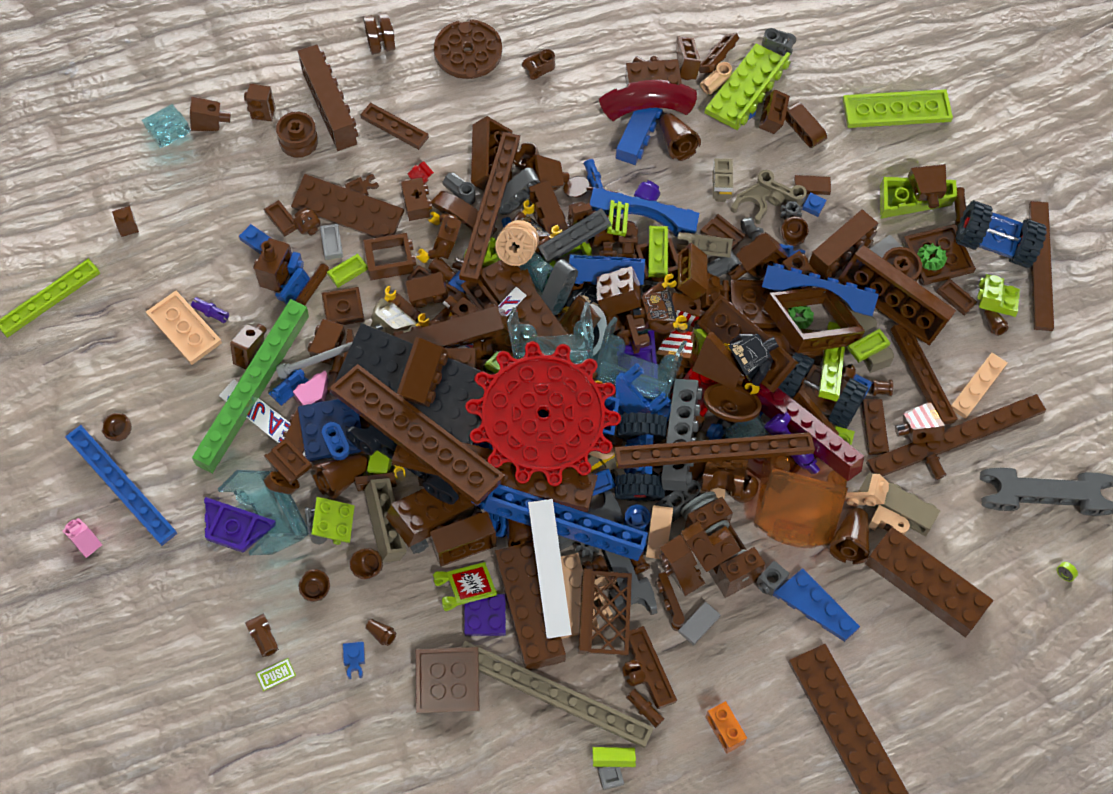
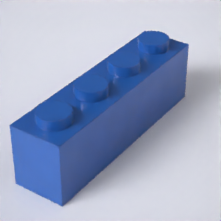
[616,108,663,165]
[569,254,645,285]

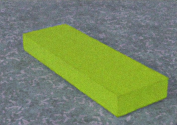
[648,226,668,278]

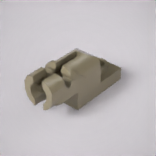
[677,232,733,258]

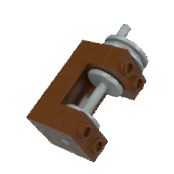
[681,491,765,598]

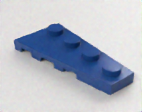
[773,568,860,642]

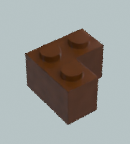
[681,521,741,572]

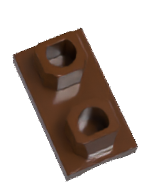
[619,226,639,254]
[616,314,650,354]

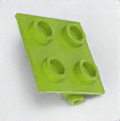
[311,497,355,545]

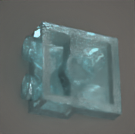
[142,104,191,148]

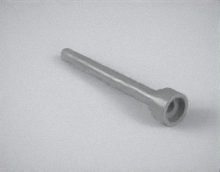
[276,342,352,380]

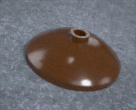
[703,383,761,423]

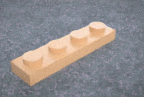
[951,353,1007,419]

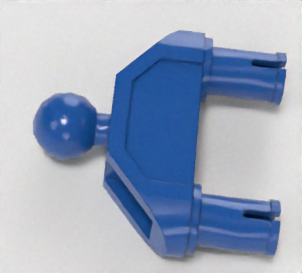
[616,363,670,415]

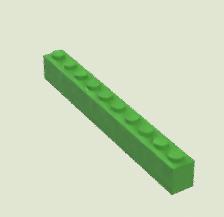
[192,299,309,474]

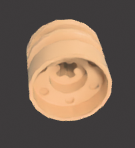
[496,220,539,266]

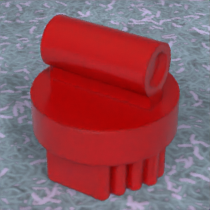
[407,161,434,184]

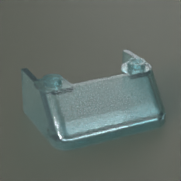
[507,302,593,364]
[595,317,687,400]
[218,470,309,555]

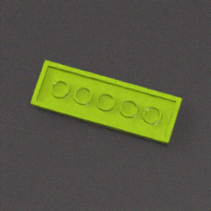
[842,89,953,128]

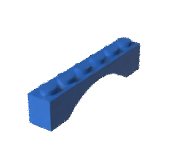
[590,187,699,237]
[762,263,879,317]

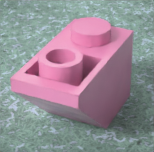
[293,371,329,406]
[63,518,102,558]

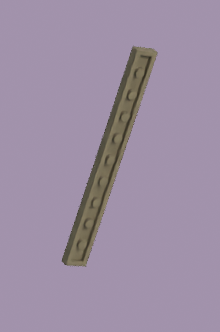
[461,641,654,748]

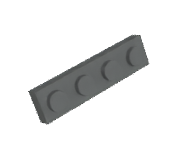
[538,208,612,264]

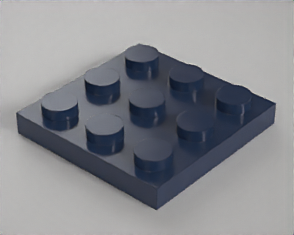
[298,399,362,462]

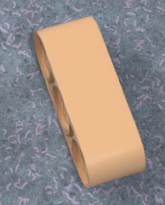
[646,505,673,559]

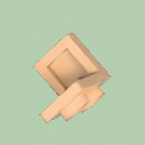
[841,474,889,507]
[594,576,616,621]

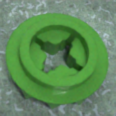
[917,243,947,270]
[788,306,814,329]

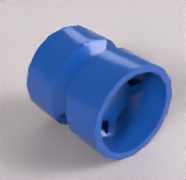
[624,504,651,532]

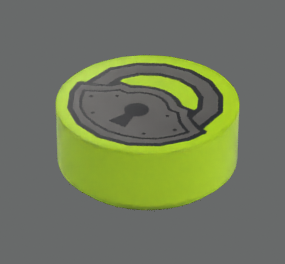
[1056,562,1078,582]

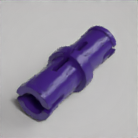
[191,297,229,323]

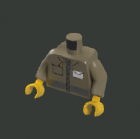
[371,286,430,335]

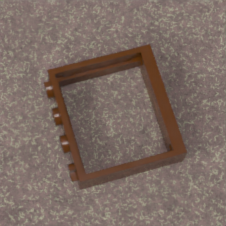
[764,287,865,353]

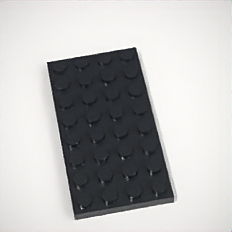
[330,323,484,445]

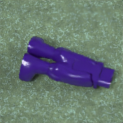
[764,412,820,475]

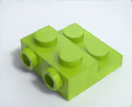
[977,274,1020,317]

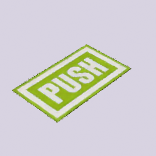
[256,658,296,691]

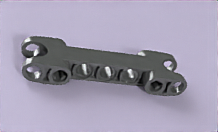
[980,467,1113,516]
[583,490,657,625]

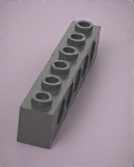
[661,379,702,491]

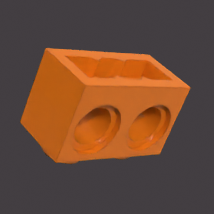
[705,701,747,754]

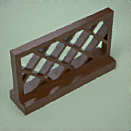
[578,569,632,656]

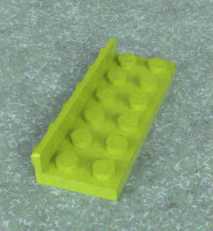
[704,43,791,131]

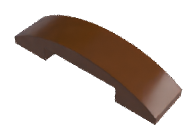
[431,191,497,237]

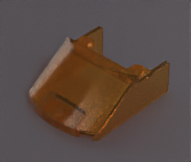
[754,456,848,548]

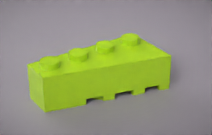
[880,177,957,219]

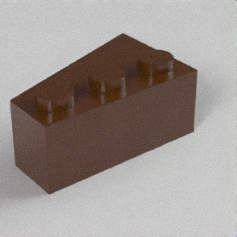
[529,180,570,235]
[659,534,706,596]

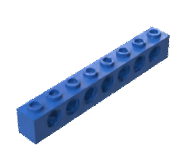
[483,485,648,561]

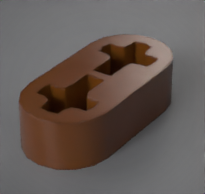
[264,471,300,495]

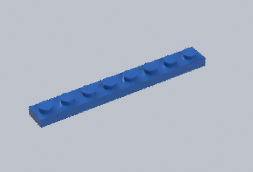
[65,425,178,546]

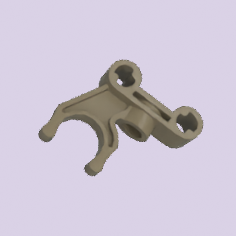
[731,170,807,224]

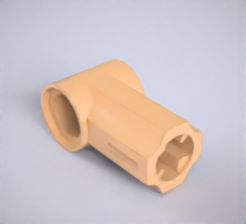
[700,62,732,95]

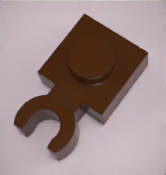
[345,174,379,195]

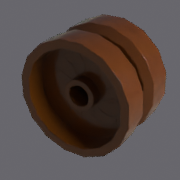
[363,12,396,55]
[276,111,318,158]
[882,247,922,282]

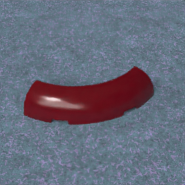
[599,80,697,121]

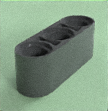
[499,168,540,215]
[541,259,578,315]
[651,480,706,523]

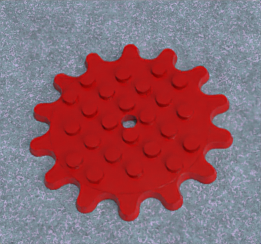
[465,341,621,486]

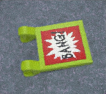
[433,562,497,611]

